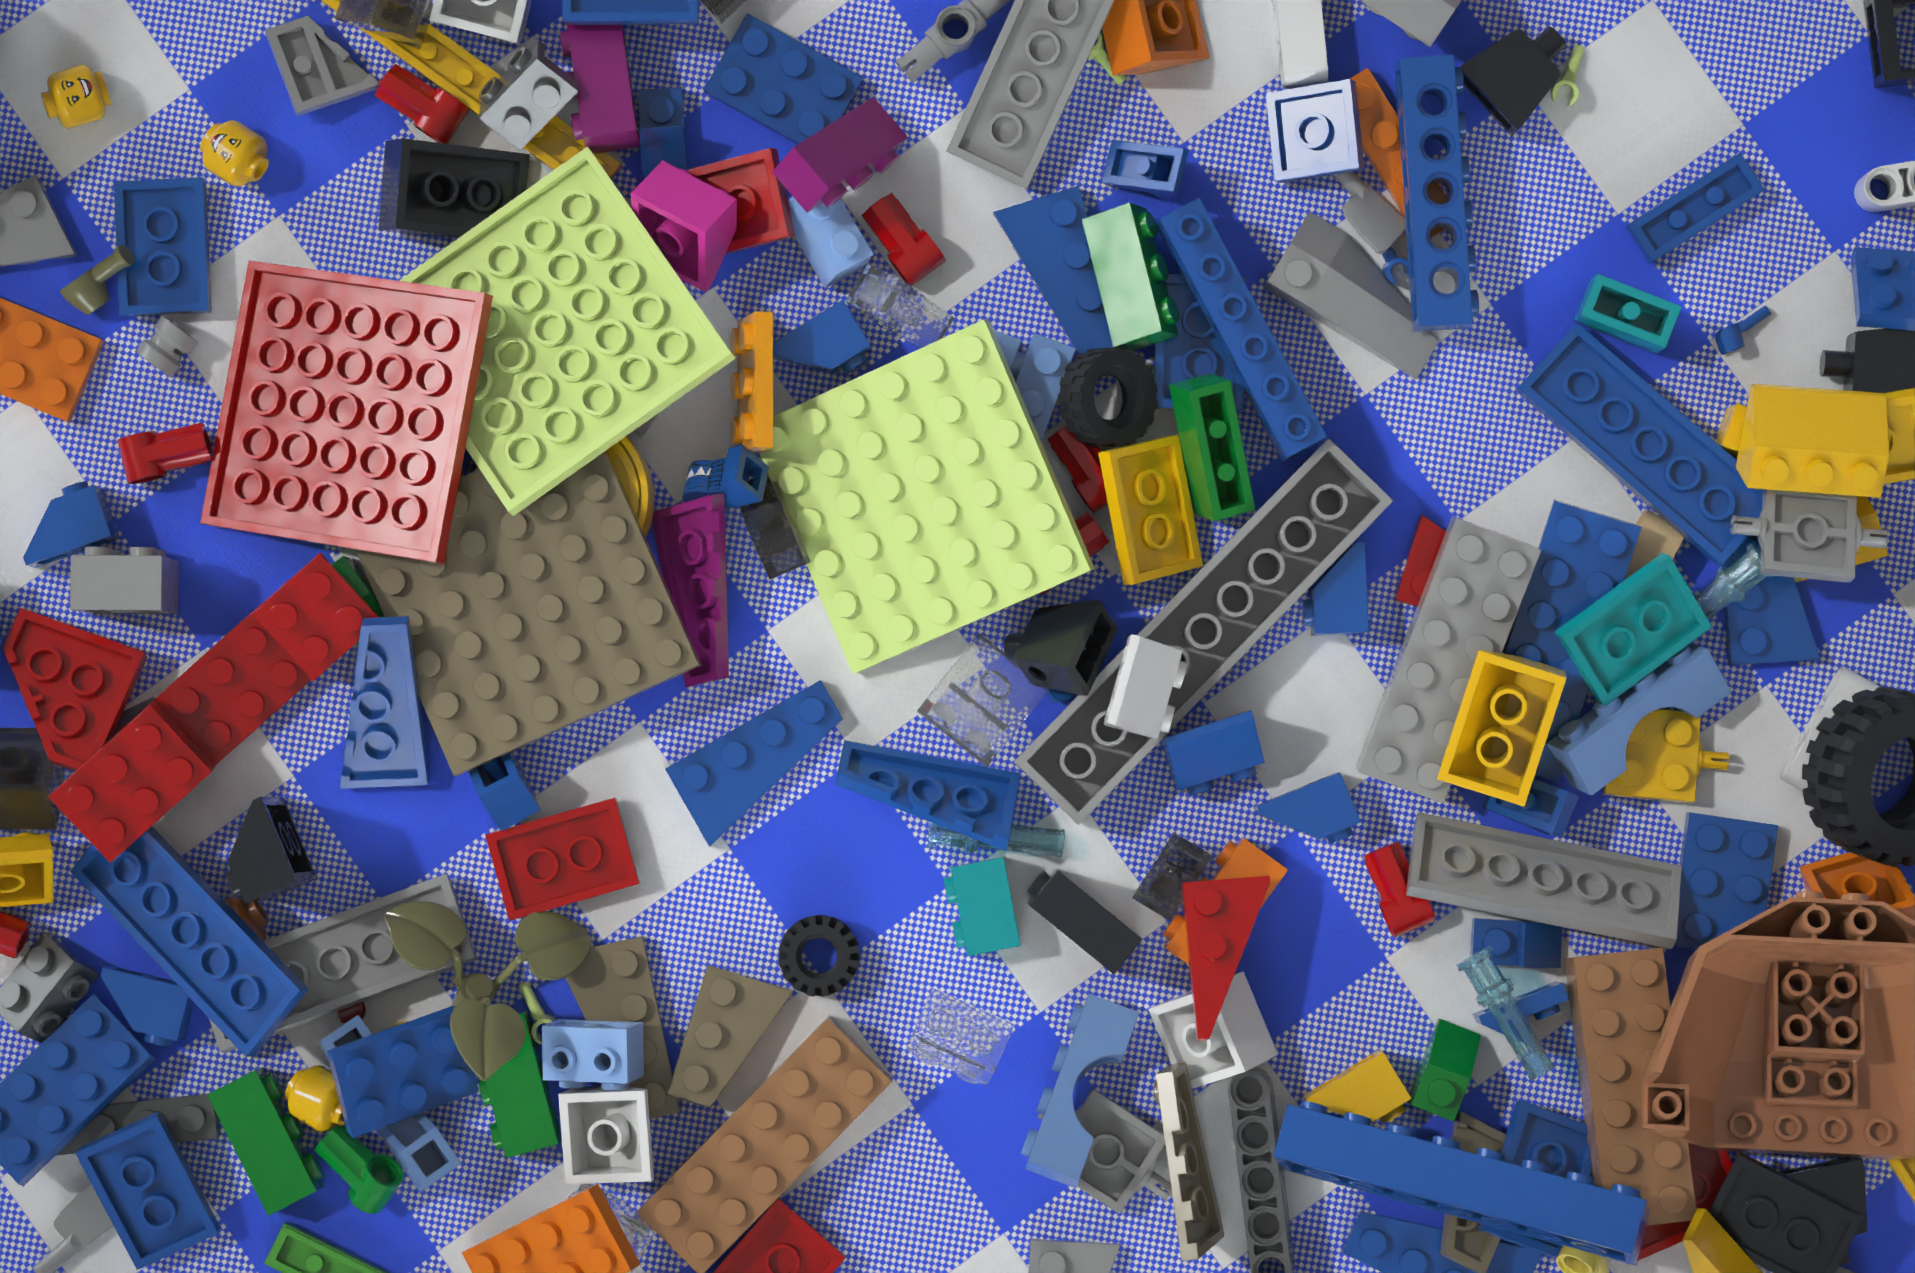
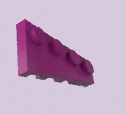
[652,493,729,687]

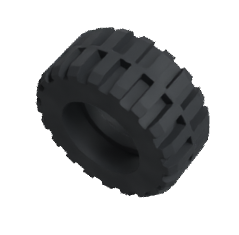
[1802,687,1915,867]

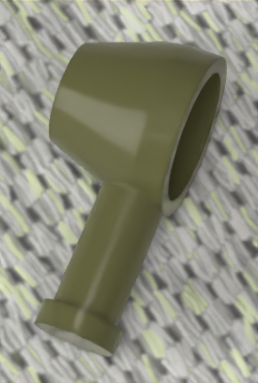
[59,245,135,316]

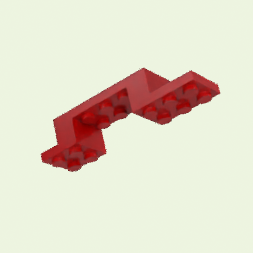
[48,552,380,863]

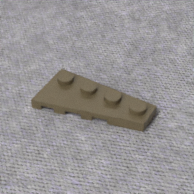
[565,936,681,1119]
[1154,1062,1225,1261]

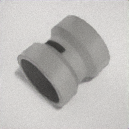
[135,316,198,378]

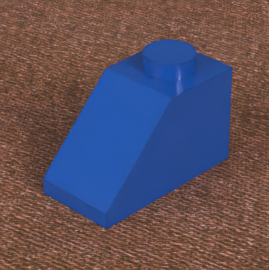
[773,300,872,374]
[23,481,120,568]
[1302,542,1369,636]
[469,752,541,831]
[1254,772,1361,844]
[100,966,194,1047]

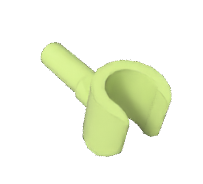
[1088,32,1127,86]
[1550,45,1584,106]
[518,981,556,1044]

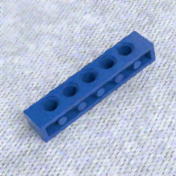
[1394,55,1479,332]
[1157,198,1327,462]

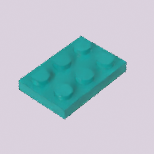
[1555,552,1712,706]

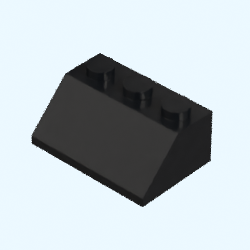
[226,797,317,903]

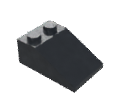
[378,138,530,238]

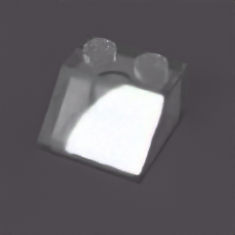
[917,633,1047,767]

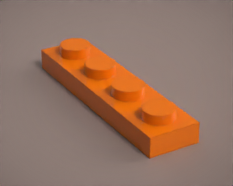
[1350,68,1448,238]

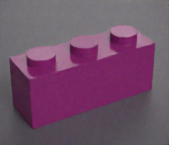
[560,24,640,154]
[772,97,908,213]

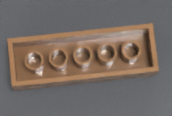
[1564,947,1696,1226]
[636,1015,893,1273]

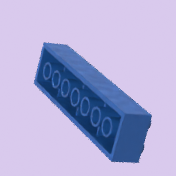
[1273,1100,1650,1266]

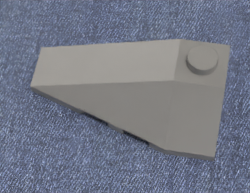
[1264,211,1439,379]

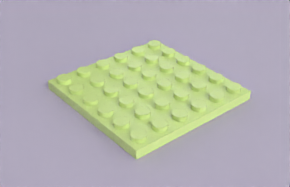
[399,146,735,516]
[760,319,1095,674]

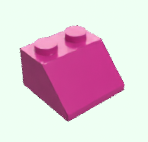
[631,160,737,292]

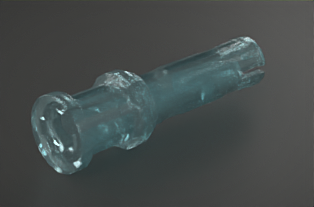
[1694,542,1774,621]
[927,822,1065,858]
[1455,945,1555,1081]

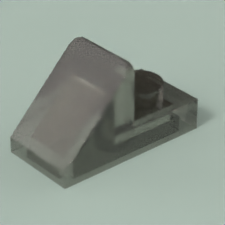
[1132,832,1212,921]

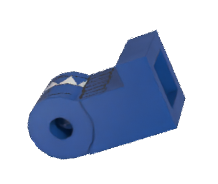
[682,445,769,510]

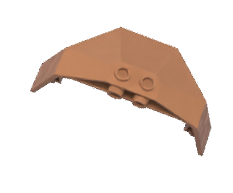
[1642,891,1915,1159]

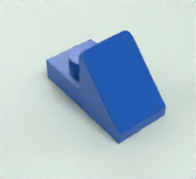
[638,87,688,180]
[1101,140,1189,200]
[1485,779,1579,838]
[1470,918,1563,968]
[1473,981,1569,1050]

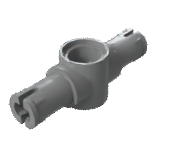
[895,0,1012,83]

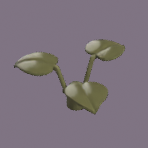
[384,901,591,1081]

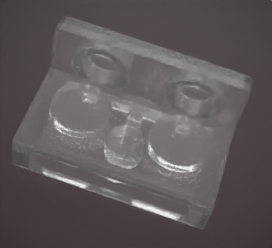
[906,988,1015,1085]

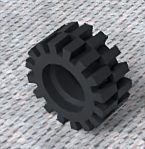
[778,915,860,997]

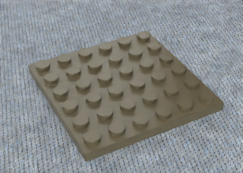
[356,450,701,776]

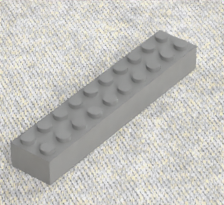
[1014,438,1393,825]

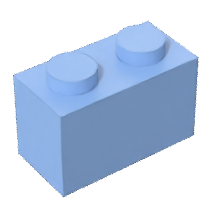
[788,196,874,288]

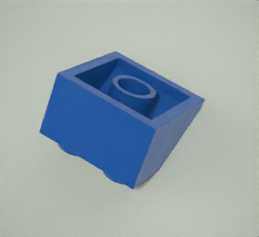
[1161,710,1265,796]

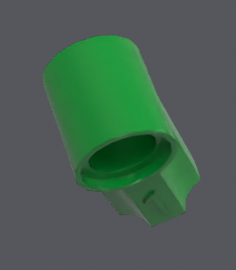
[314,1125,404,1214]

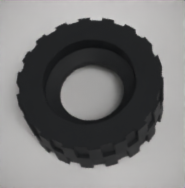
[1058,347,1158,447]

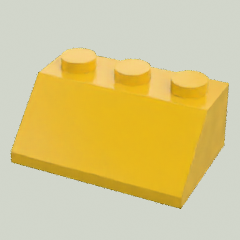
[1736,383,1889,498]
[1437,649,1567,807]
[0,832,53,907]

